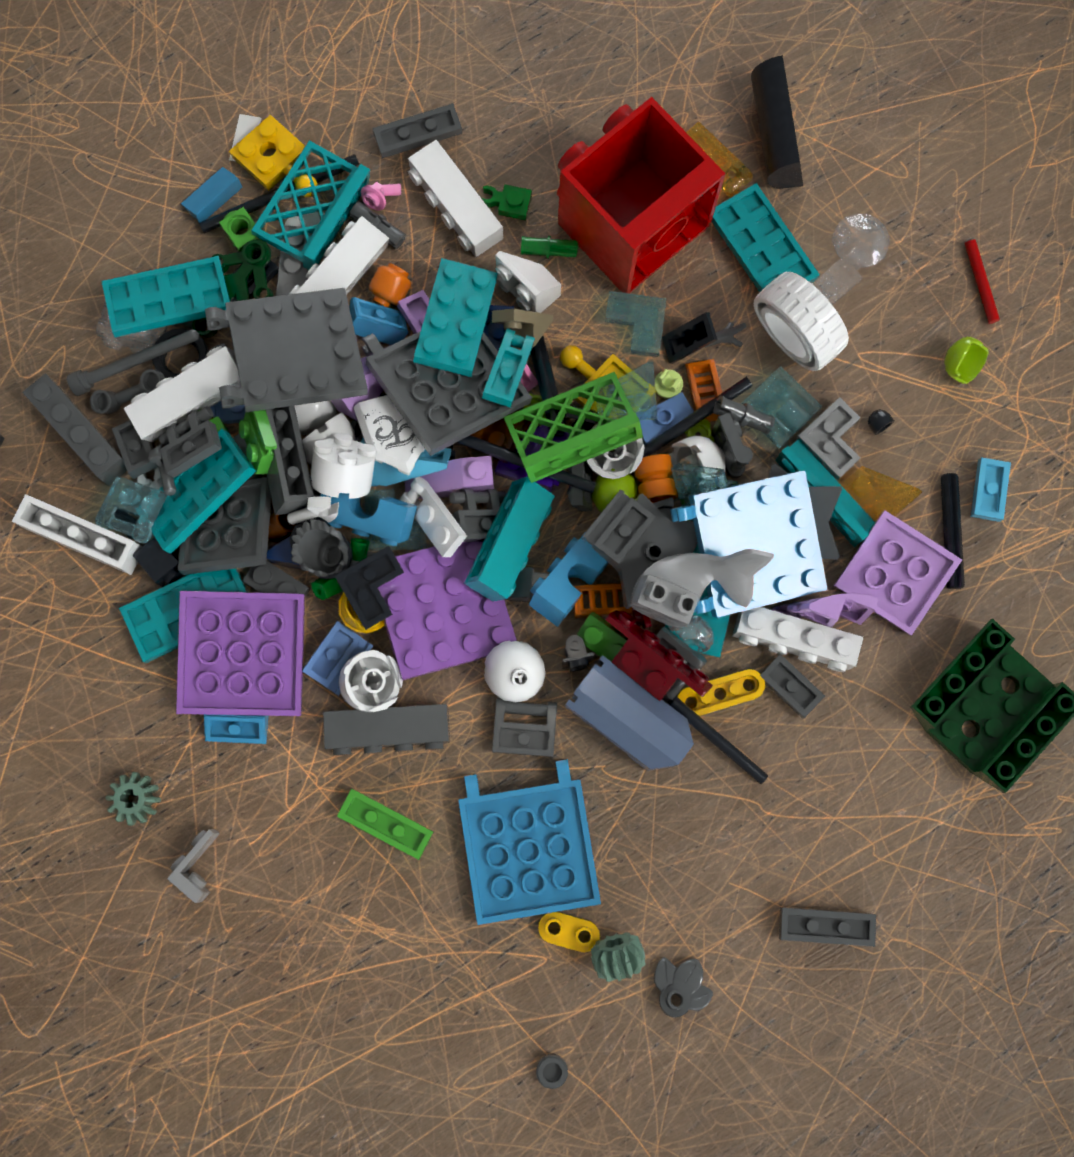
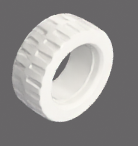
[754,272,849,371]

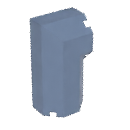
[565,655,694,771]

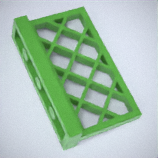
[504,372,643,483]

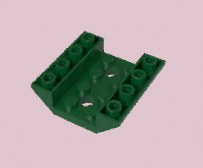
[910,619,1074,793]

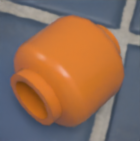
[369,263,411,307]

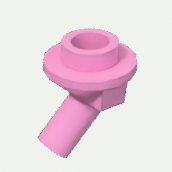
[361,182,401,211]

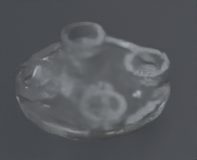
[832,213,890,270]

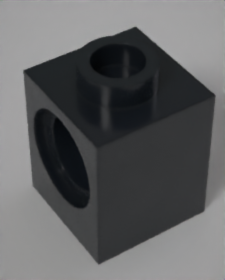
[133,537,182,587]

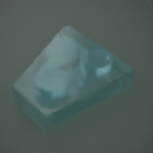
[596,362,657,420]

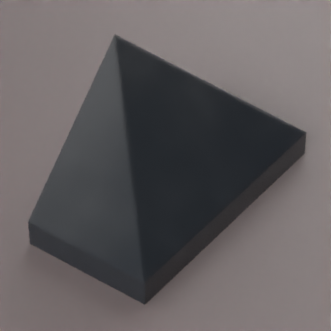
[662,312,717,364]

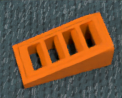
[685,359,722,422]
[573,584,633,619]

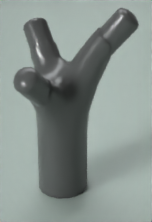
[705,322,747,348]

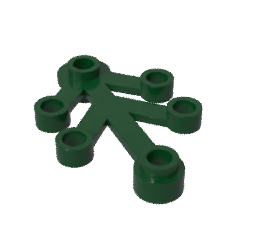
[192,239,273,338]

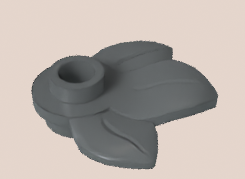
[654,957,713,1018]

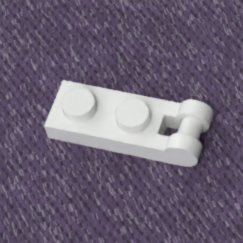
[399,477,467,557]

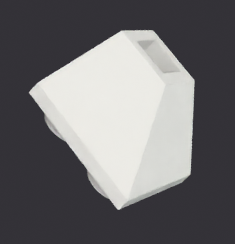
[495,251,561,313]

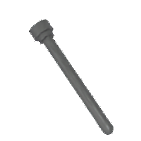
[67,329,199,396]

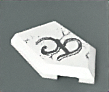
[354,395,425,476]

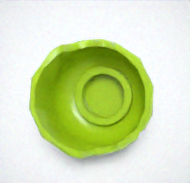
[944,336,989,384]
[592,468,638,512]

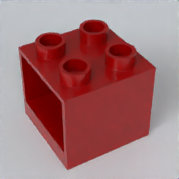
[557,96,726,296]

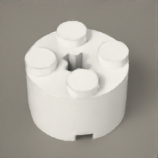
[311,433,376,499]

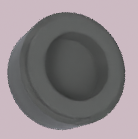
[536,1054,568,1089]

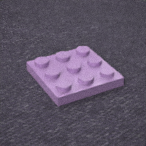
[833,510,962,635]

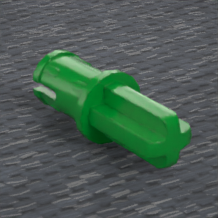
[521,235,578,259]

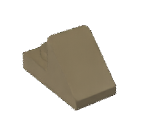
[492,309,553,349]

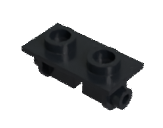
[562,635,594,672]

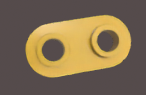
[538,912,600,952]

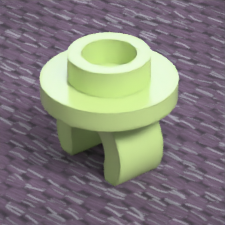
[654,369,683,399]

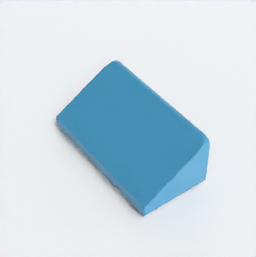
[181,167,243,223]
[349,297,408,345]
[204,714,269,744]

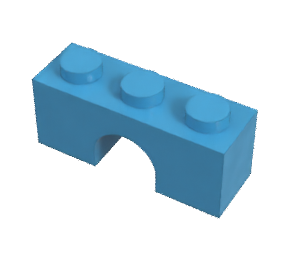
[320,493,417,546]
[529,532,608,627]

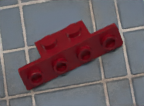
[605,610,713,701]

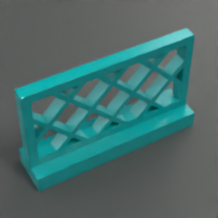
[251,140,370,270]

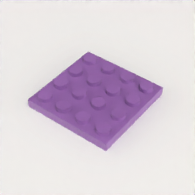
[378,542,517,681]
[176,591,305,716]

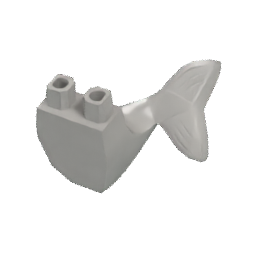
[630,549,774,627]

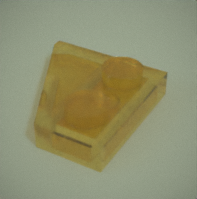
[841,466,922,522]

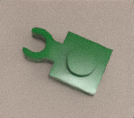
[481,184,532,221]

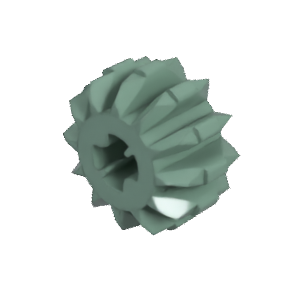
[105,772,161,826]
[591,932,646,982]

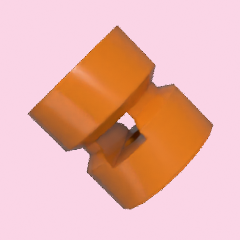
[634,454,678,503]

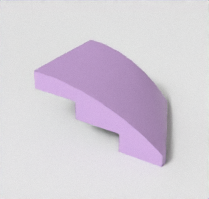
[772,593,879,628]

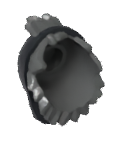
[290,517,359,579]

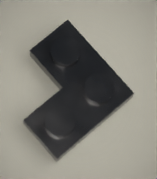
[335,546,404,630]

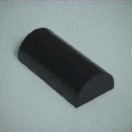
[751,55,803,189]

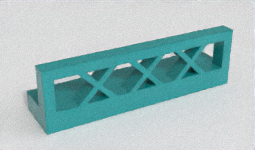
[775,439,875,548]

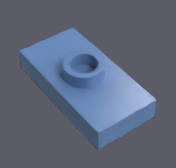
[637,392,694,445]

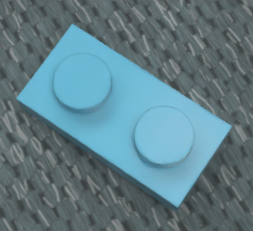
[971,457,1011,522]

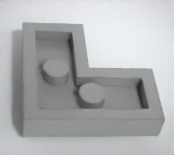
[796,397,861,480]

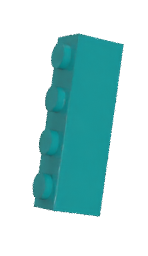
[464,477,555,602]

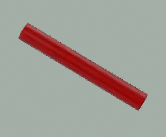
[964,239,1000,324]

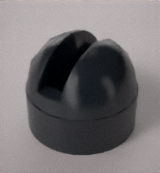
[868,409,895,435]

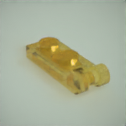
[686,121,754,198]

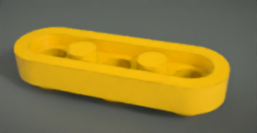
[677,669,765,716]

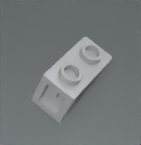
[167,829,220,903]

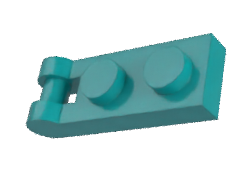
[482,328,535,408]

